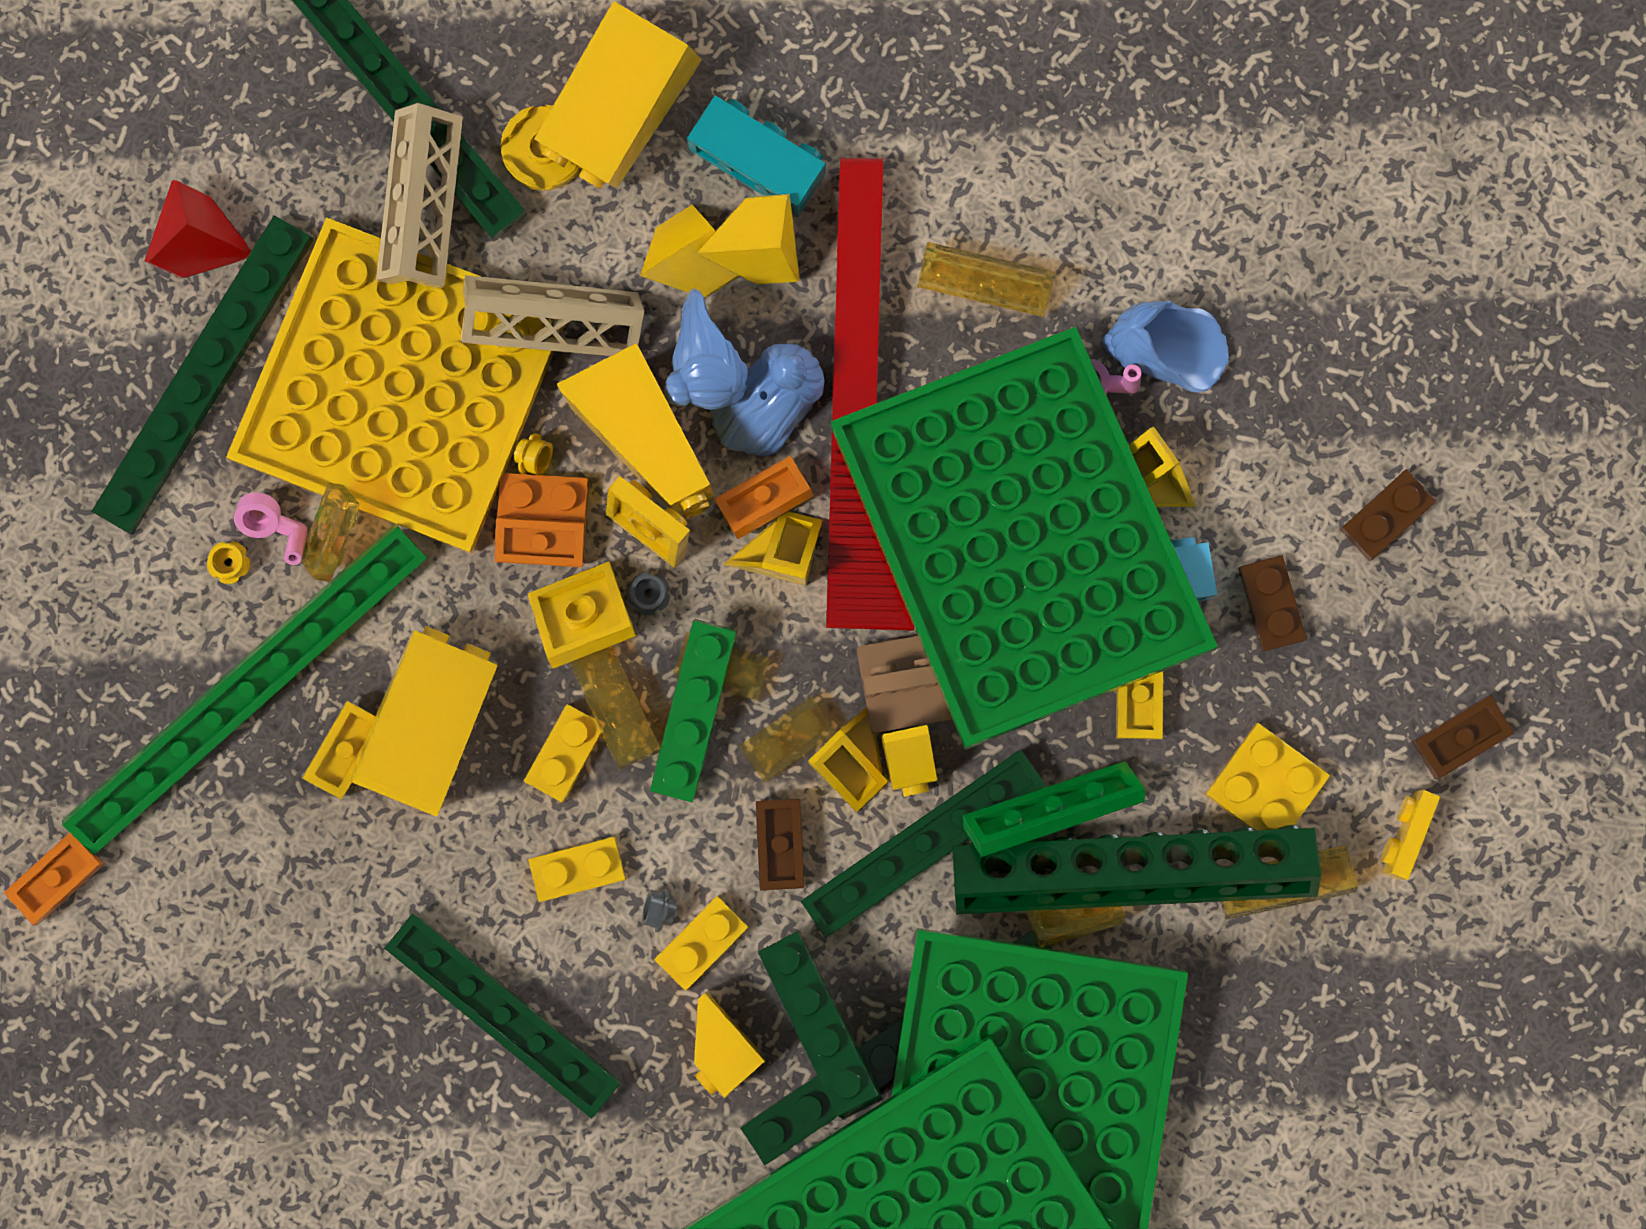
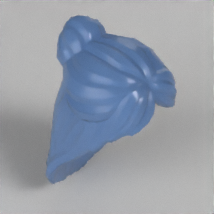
[664,289,748,410]
[1102,300,1229,393]
[711,343,825,457]

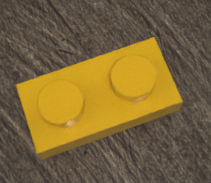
[1116,671,1163,740]
[302,700,376,800]
[524,704,606,803]
[1381,790,1440,880]
[528,837,626,902]
[654,896,749,991]

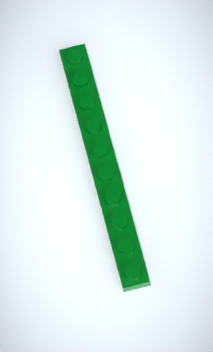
[62,523,427,855]

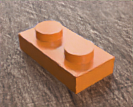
[714,456,814,539]
[497,473,589,522]
[494,516,586,567]
[4,832,105,925]

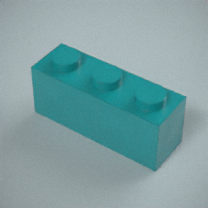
[687,95,826,217]

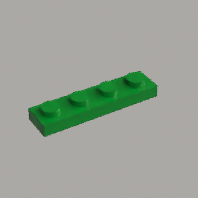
[650,619,738,803]
[963,761,1145,857]

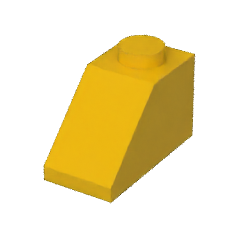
[881,725,937,797]
[694,991,766,1098]

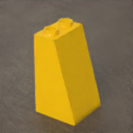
[534,1,702,190]
[557,343,715,519]
[349,626,498,817]

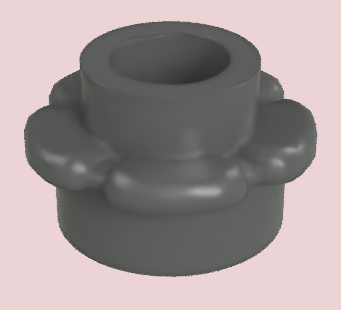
[627,572,670,615]
[642,889,676,932]

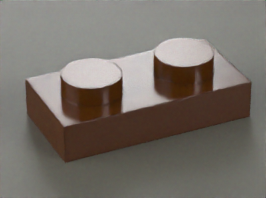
[1340,469,1436,561]
[1238,555,1307,652]
[1411,695,1514,780]
[756,799,805,891]

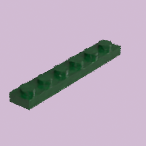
[800,749,1046,938]
[384,913,621,1119]

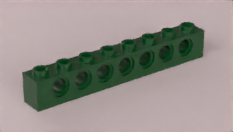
[952,825,1321,915]

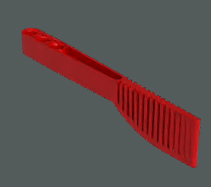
[826,157,914,631]

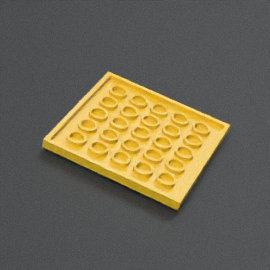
[226,217,565,554]

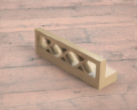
[376,103,463,288]
[461,275,644,356]

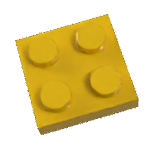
[606,475,690,568]
[527,561,636,669]
[1204,723,1330,830]

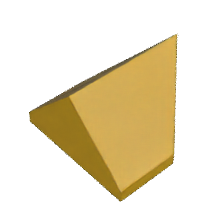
[697,194,800,284]
[640,204,739,299]
[1129,427,1196,507]
[723,511,823,586]
[808,707,888,813]

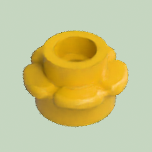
[514,433,553,475]
[207,541,250,584]

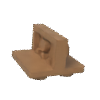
[857,636,953,733]

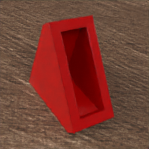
[144,180,251,278]

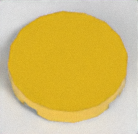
[501,105,581,191]

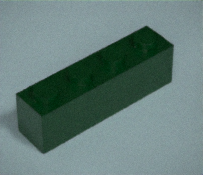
[757,931,883,1120]

